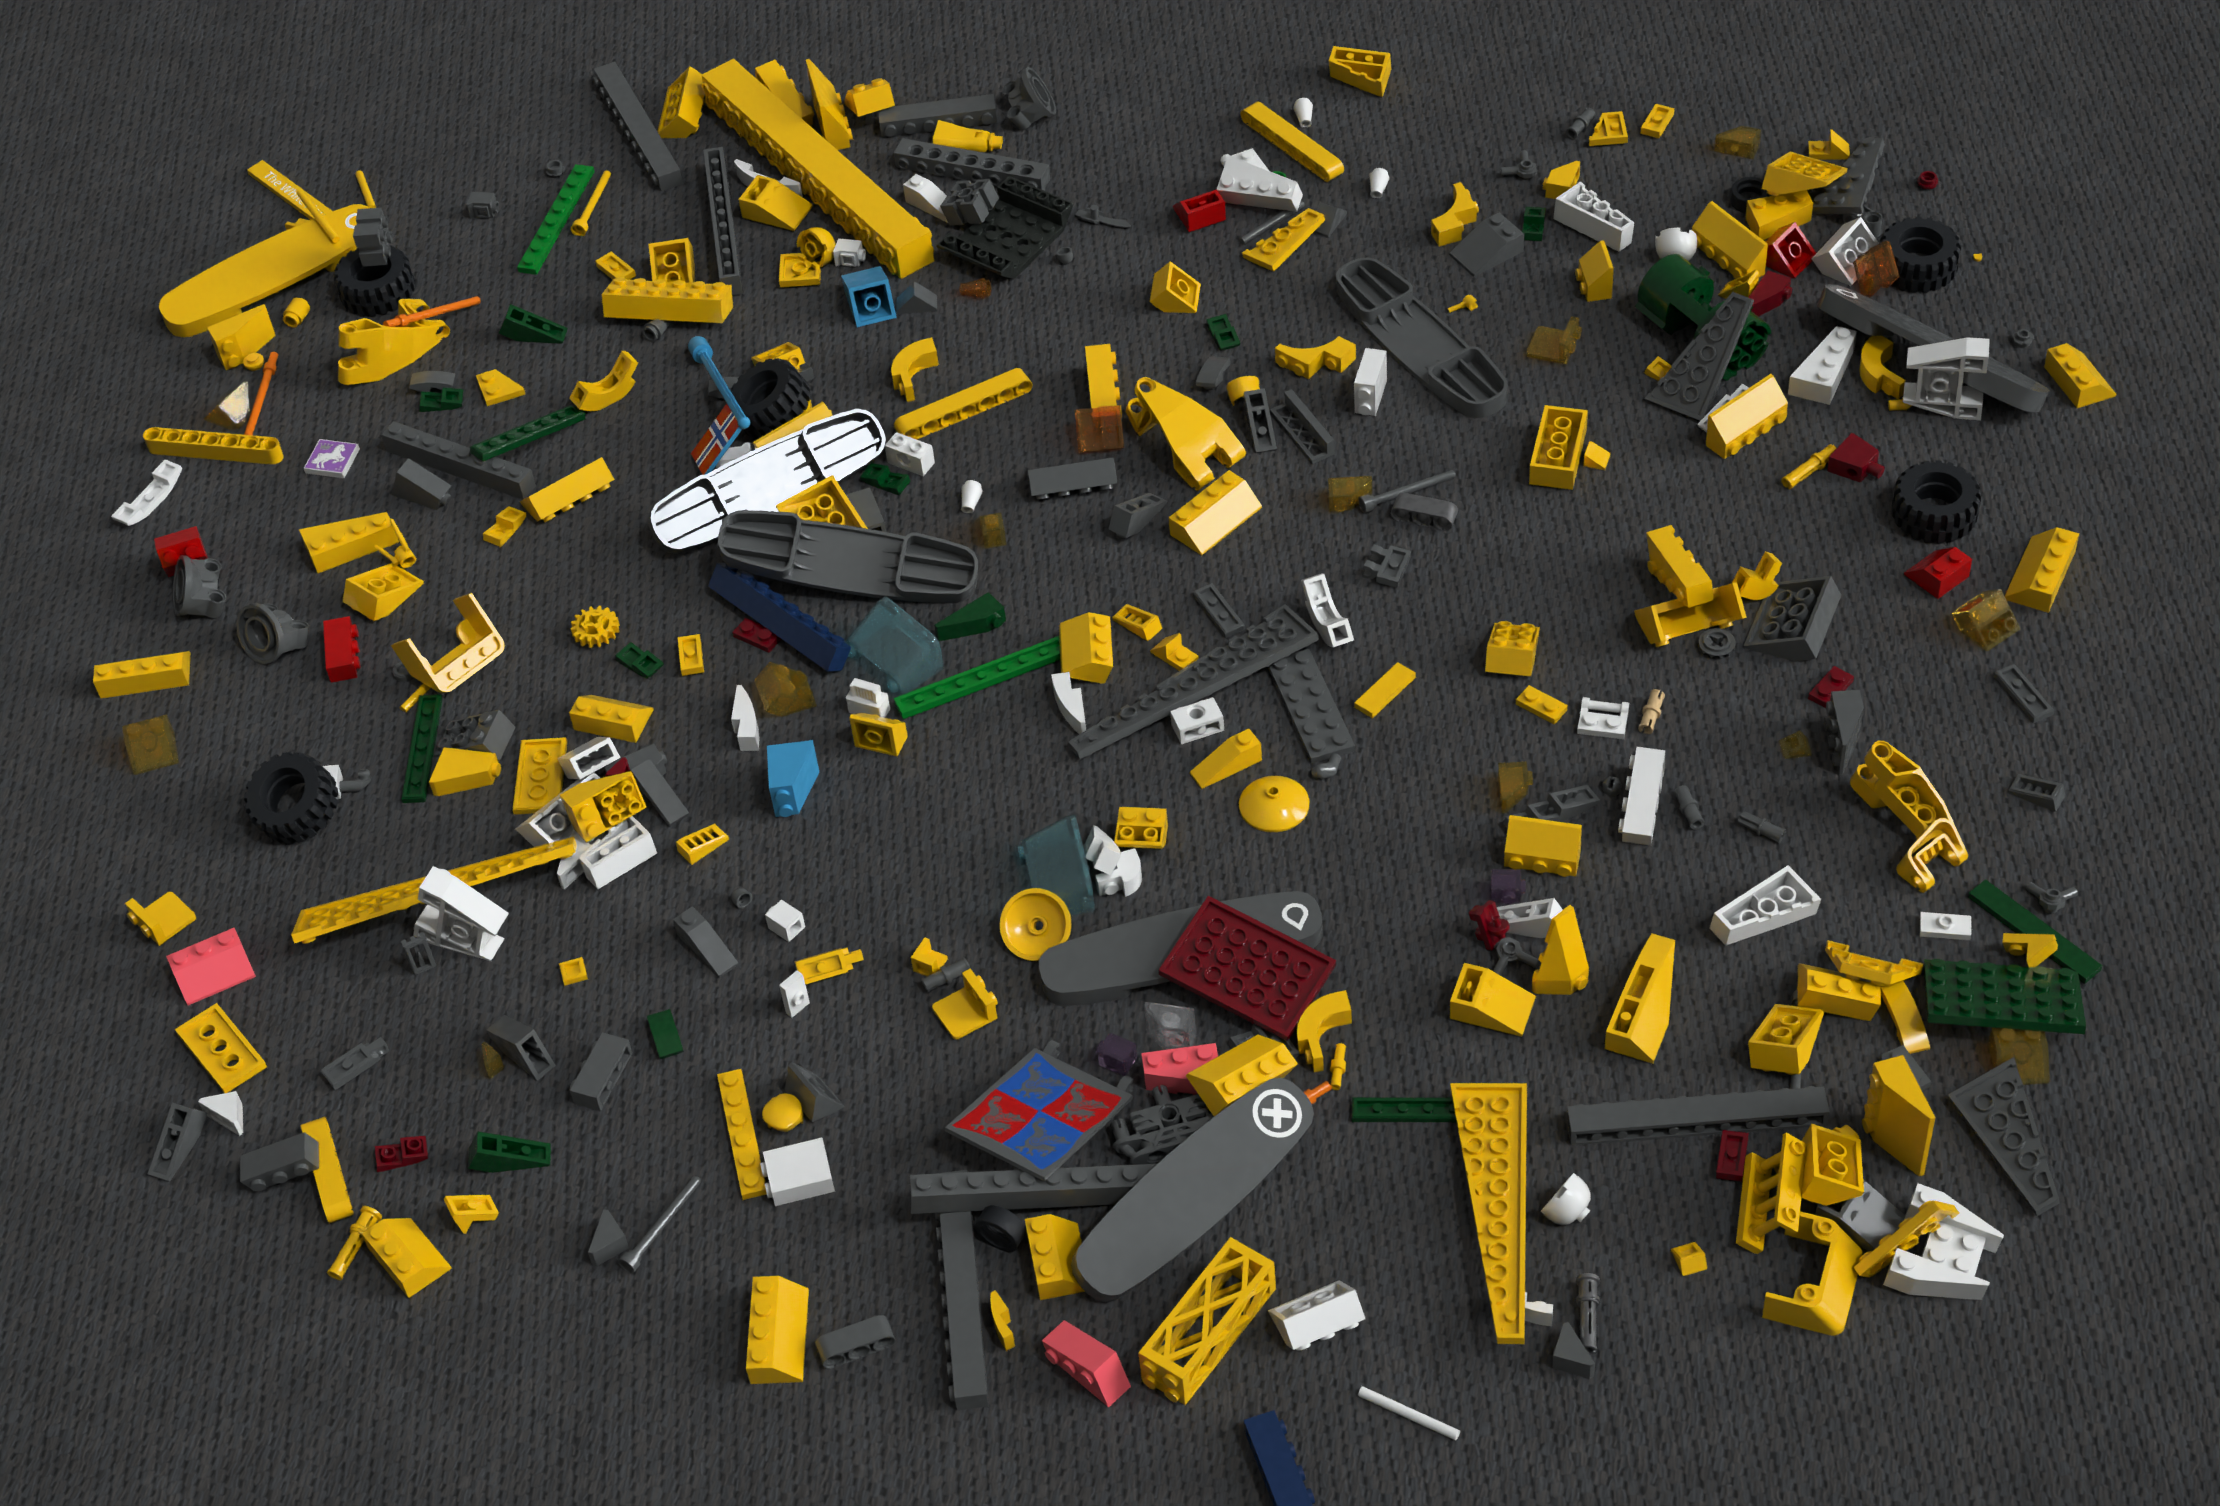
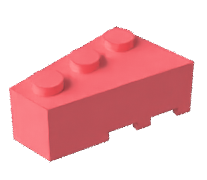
[1141,1043,1218,1095]
[1042,1320,1131,1407]

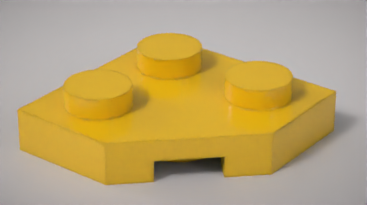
[779,253,821,287]

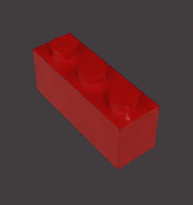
[323,616,361,683]

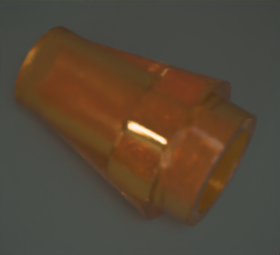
[960,278,991,299]

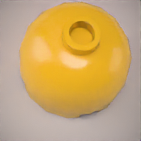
[797,227,836,267]

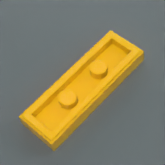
[1354,662,1416,719]

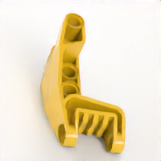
[338,299,450,385]
[1126,377,1246,491]
[1850,741,1968,893]

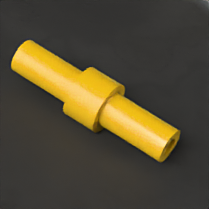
[1330,1043,1346,1090]

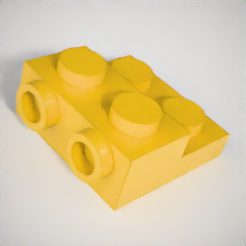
[751,342,805,370]

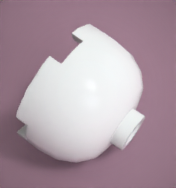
[1655,227,1697,261]
[1541,1173,1591,1225]

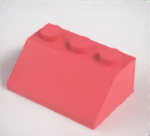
[166,928,256,1005]

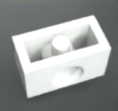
[885,432,935,476]
[1170,697,1224,744]

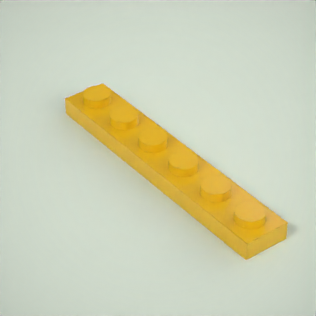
[717,1069,767,1200]

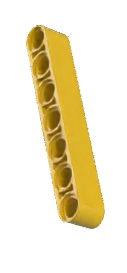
[1240,101,1344,182]
[894,368,1033,440]
[143,427,284,464]

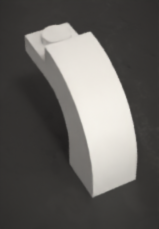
[1301,573,1354,647]

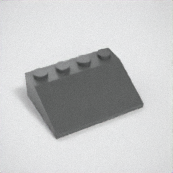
[1744,576,1841,661]

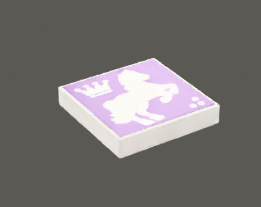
[304,439,360,478]

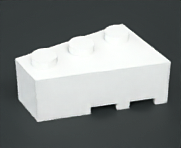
[579,816,657,889]

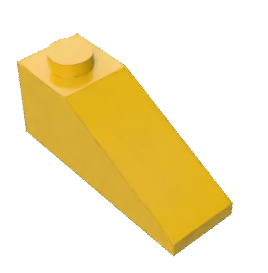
[1190,729,1262,789]

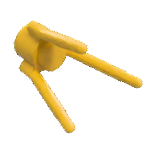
[374,519,416,568]

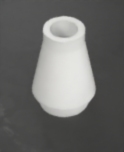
[1293,98,1313,127]
[1369,168,1389,198]
[961,480,983,513]

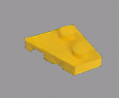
[1589,111,1628,146]
[476,369,525,406]

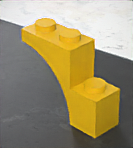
[1431,182,1479,247]
[1275,336,1356,379]

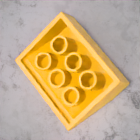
[806,59,853,150]
[1761,152,1848,196]
[776,475,868,529]
[1862,1055,1935,1176]

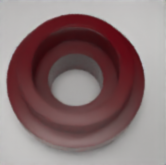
[1917,171,1938,189]

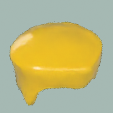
[1226,376,1260,406]
[762,1093,804,1132]

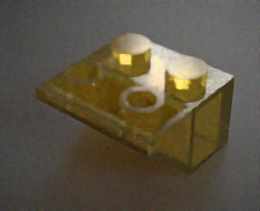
[1951,589,2020,651]
[754,662,817,717]

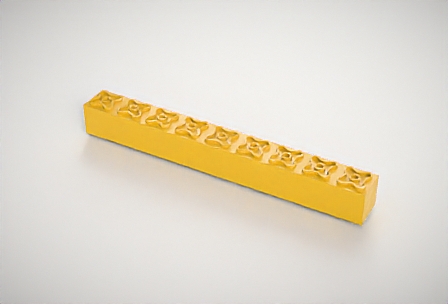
[701,58,934,279]

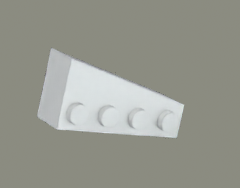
[1216,155,1303,212]
[1788,326,1857,405]

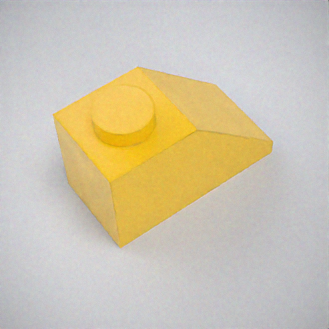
[1543,161,1580,199]

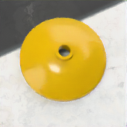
[1239,776,1309,832]
[1000,888,1072,961]

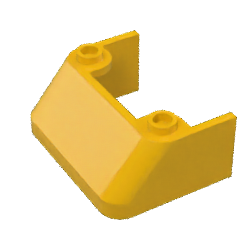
[1634,582,1747,647]
[391,593,504,693]
[1762,1211,1863,1336]

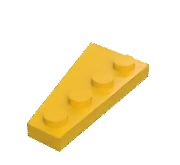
[1242,208,1325,272]
[1854,1200,1960,1278]

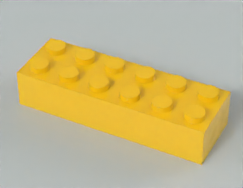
[602,277,733,323]

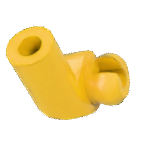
[1888,398,1912,411]

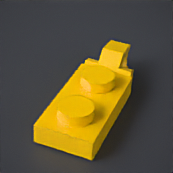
[794,948,864,984]

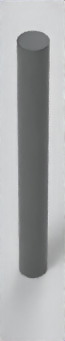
[1239,200,1305,245]

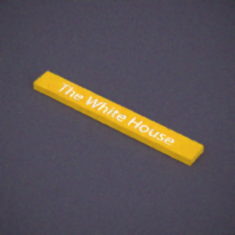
[247,160,332,220]

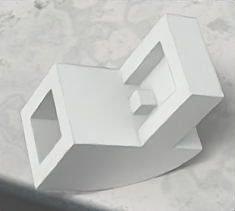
[1095,848,1142,897]

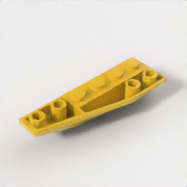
[1605,933,1675,1064]

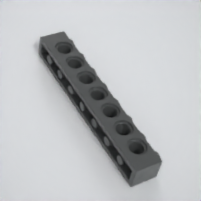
[894,138,1051,190]

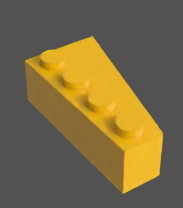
[755,60,814,126]
[1085,344,1122,428]
[299,512,399,573]
[1646,525,1714,608]

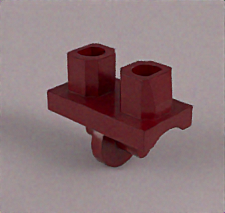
[1469,900,1510,951]

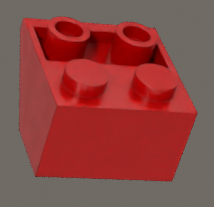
[1173,190,1226,232]

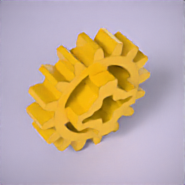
[571,606,620,648]

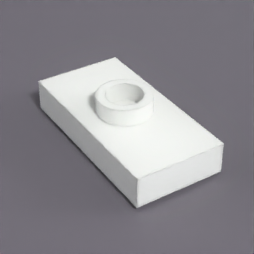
[1920,912,1971,940]
[779,970,810,1018]

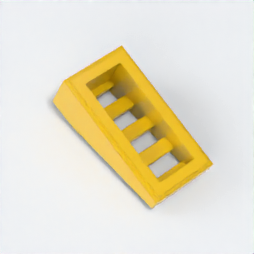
[1112,604,1162,641]
[676,824,729,865]

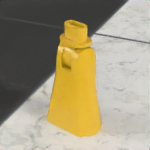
[933,120,1003,153]

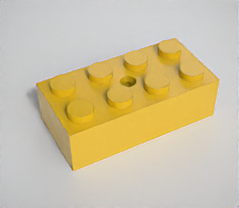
[1529,405,1588,490]

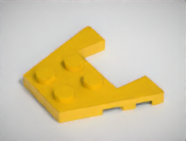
[1825,940,1924,986]

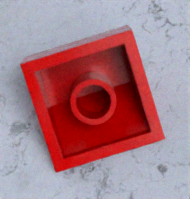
[1765,222,1816,279]
[154,526,208,577]
[1904,547,1972,599]

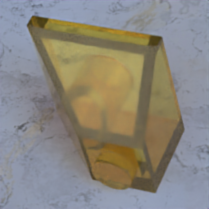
[204,381,250,430]

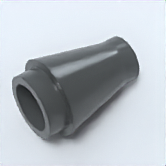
[642,319,671,342]

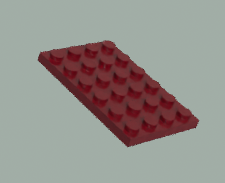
[1158,896,1336,1041]

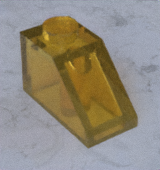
[1714,126,1761,159]
[1328,476,1372,512]
[979,512,1006,549]
[1498,762,1533,814]

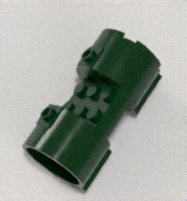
[1635,254,1771,381]

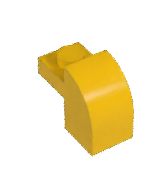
[1732,551,1782,600]

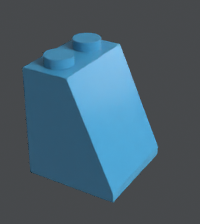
[841,266,897,327]
[767,740,819,817]

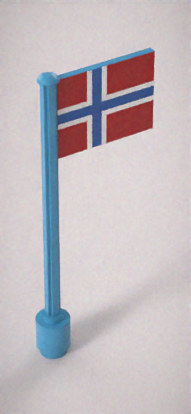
[688,336,750,475]

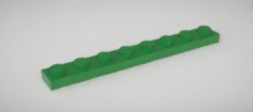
[517,164,595,275]
[894,636,1061,719]

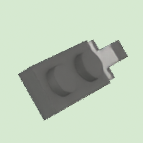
[321,1037,389,1090]

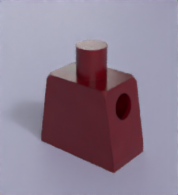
[1827,433,1885,482]

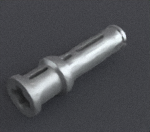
[1576,1273,1600,1354]

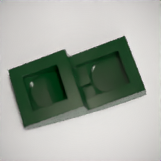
[1522,207,1546,241]
[1206,314,1240,351]
[419,387,464,412]
[860,463,910,495]
[615,642,664,679]
[647,1009,684,1059]

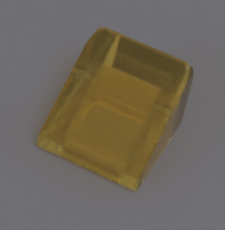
[1779,730,1812,759]
[481,1042,504,1079]

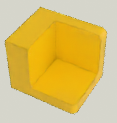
[911,937,948,976]

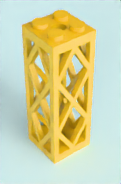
[1138,1237,1276,1405]

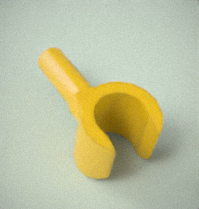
[1447,295,1478,313]

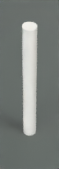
[1358,1386,1460,1441]

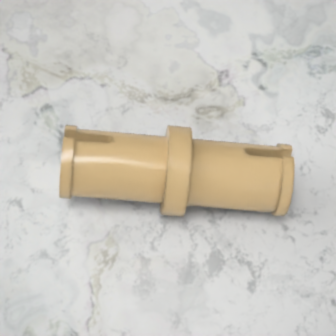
[1638,689,1665,734]

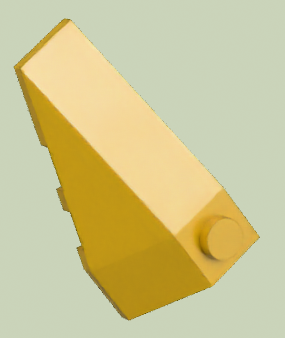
[1532,905,1589,995]

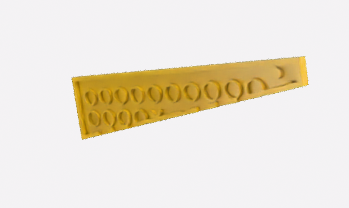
[291,836,577,944]
[1450,1083,1527,1344]

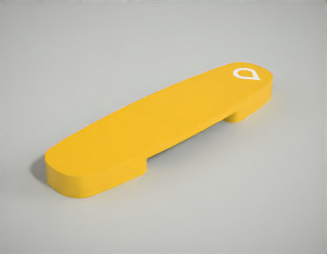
[159,204,369,337]

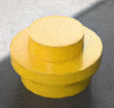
[243,353,264,371]

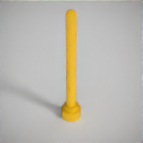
[571,170,611,236]

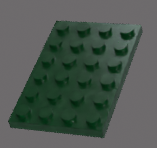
[1923,959,2086,1034]

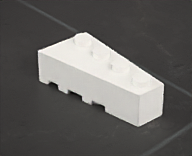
[1553,181,1634,251]
[1618,747,1665,845]
[515,772,600,847]
[1710,865,1821,945]

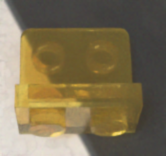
[1527,316,1582,364]

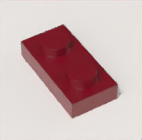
[732,618,781,653]
[1808,666,1854,708]
[1716,1130,1749,1181]

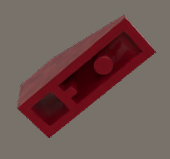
[1748,270,1792,316]

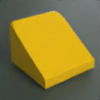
[1584,441,1611,470]
[1671,1242,1707,1276]

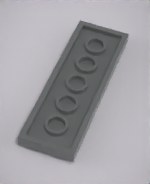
[1267,649,1355,763]

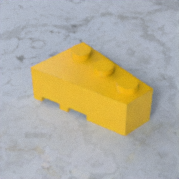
[1329,46,1391,97]
[1746,190,1813,240]

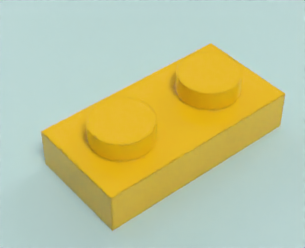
[1641,104,1674,138]
[595,251,636,280]
[678,634,704,676]
[1516,685,1568,724]

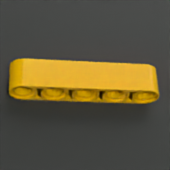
[301,1117,354,1223]

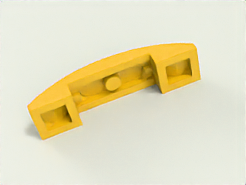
[1880,980,1930,1054]

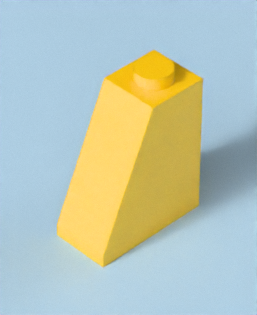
[429,747,501,796]

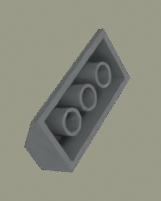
[1027,457,1117,500]

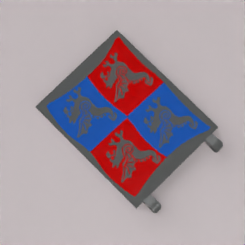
[945,1040,1134,1181]

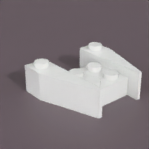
[1903,338,1990,420]
[413,866,509,961]
[1883,1183,2004,1300]

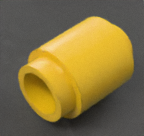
[283,298,310,328]

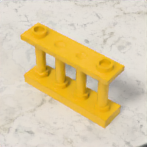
[1736,1132,1807,1254]

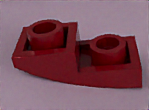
[375,1136,428,1172]

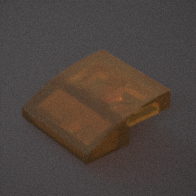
[1853,241,1899,298]
[1075,405,1124,453]

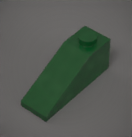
[499,304,568,344]
[934,592,1006,641]
[468,1131,551,1173]

